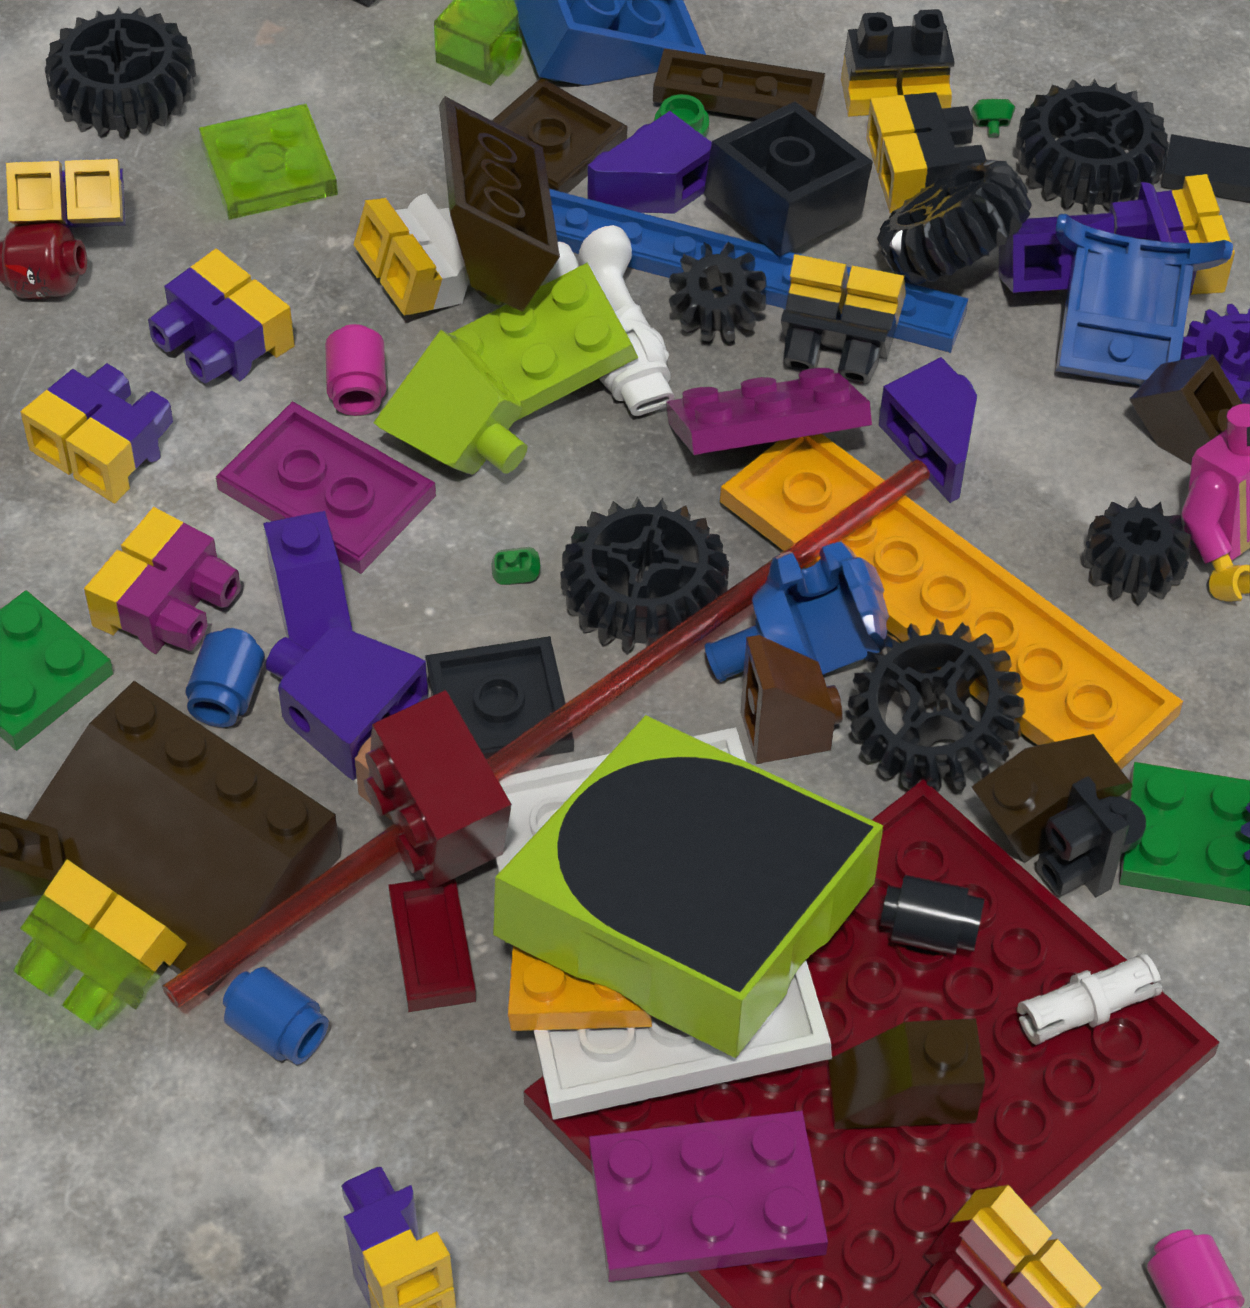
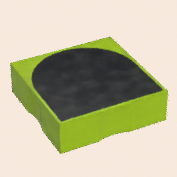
[493,715,883,1058]

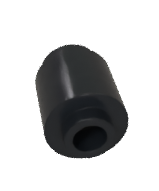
[880,874,985,955]

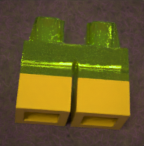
[13,860,187,1030]

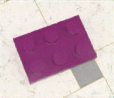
[666,368,872,455]
[589,1111,828,1282]

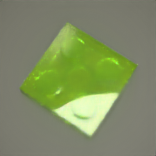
[199,103,338,220]

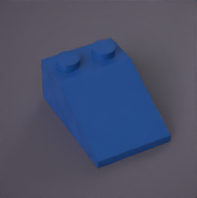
[511,0,706,85]

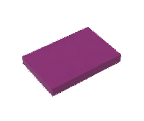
[216,401,436,574]

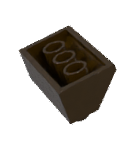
[439,96,560,312]

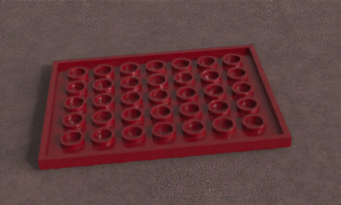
[523,779,1220,1308]

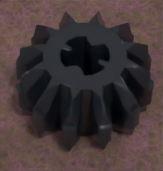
[669,241,767,343]
[1083,496,1192,605]

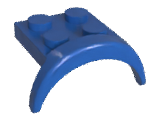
[1055,214,1233,385]

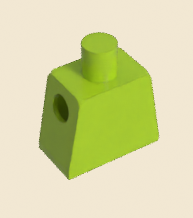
[373,330,528,475]

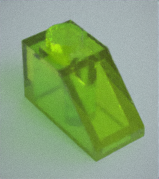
[434,0,523,86]

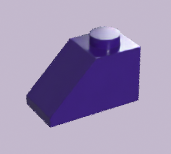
[878,357,977,503]
[263,511,352,650]

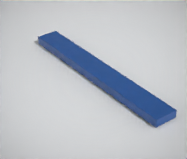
[549,189,969,353]

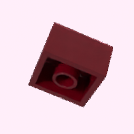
[364,690,512,889]

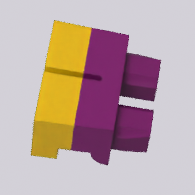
[84,506,241,654]

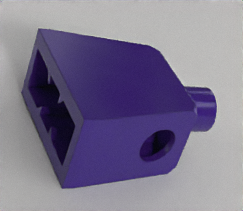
[266,626,428,781]

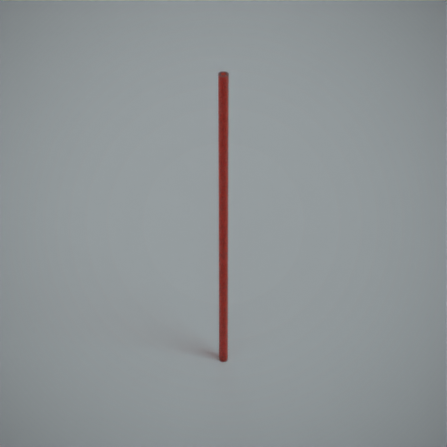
[162,459,930,1008]

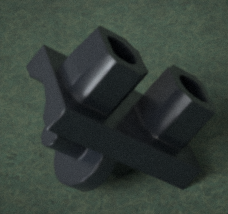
[1036,776,1146,898]

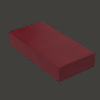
[388,878,476,1013]

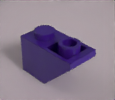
[587,111,712,214]
[999,213,1114,293]

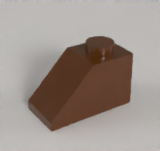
[740,635,843,764]

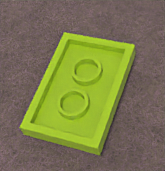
[450,262,638,422]

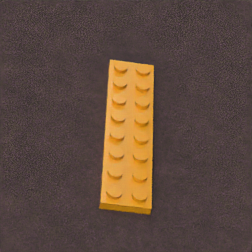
[720,434,1183,769]

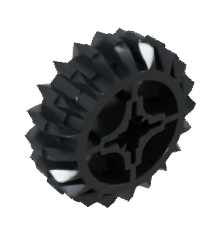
[45,7,196,138]
[1015,78,1169,213]
[877,160,1032,284]
[560,496,729,655]
[848,619,1026,792]

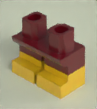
[916,1185,1102,1308]

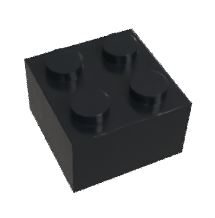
[704,101,873,256]

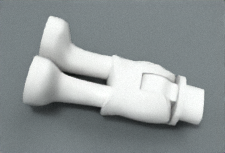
[541,225,675,416]

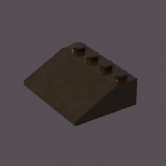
[27,681,341,996]

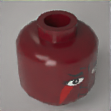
[0,222,87,299]

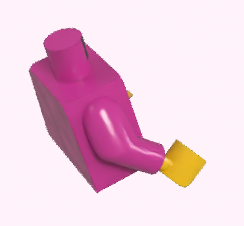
[1182,404,1250,602]

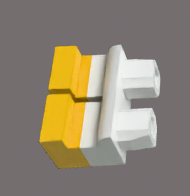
[353,193,471,316]

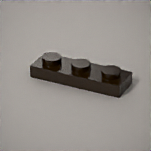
[653,48,826,118]

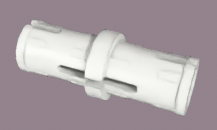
[1017,953,1162,1045]

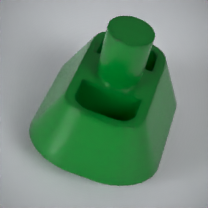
[971,99,1016,138]
[491,547,540,585]

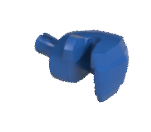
[704,542,889,682]

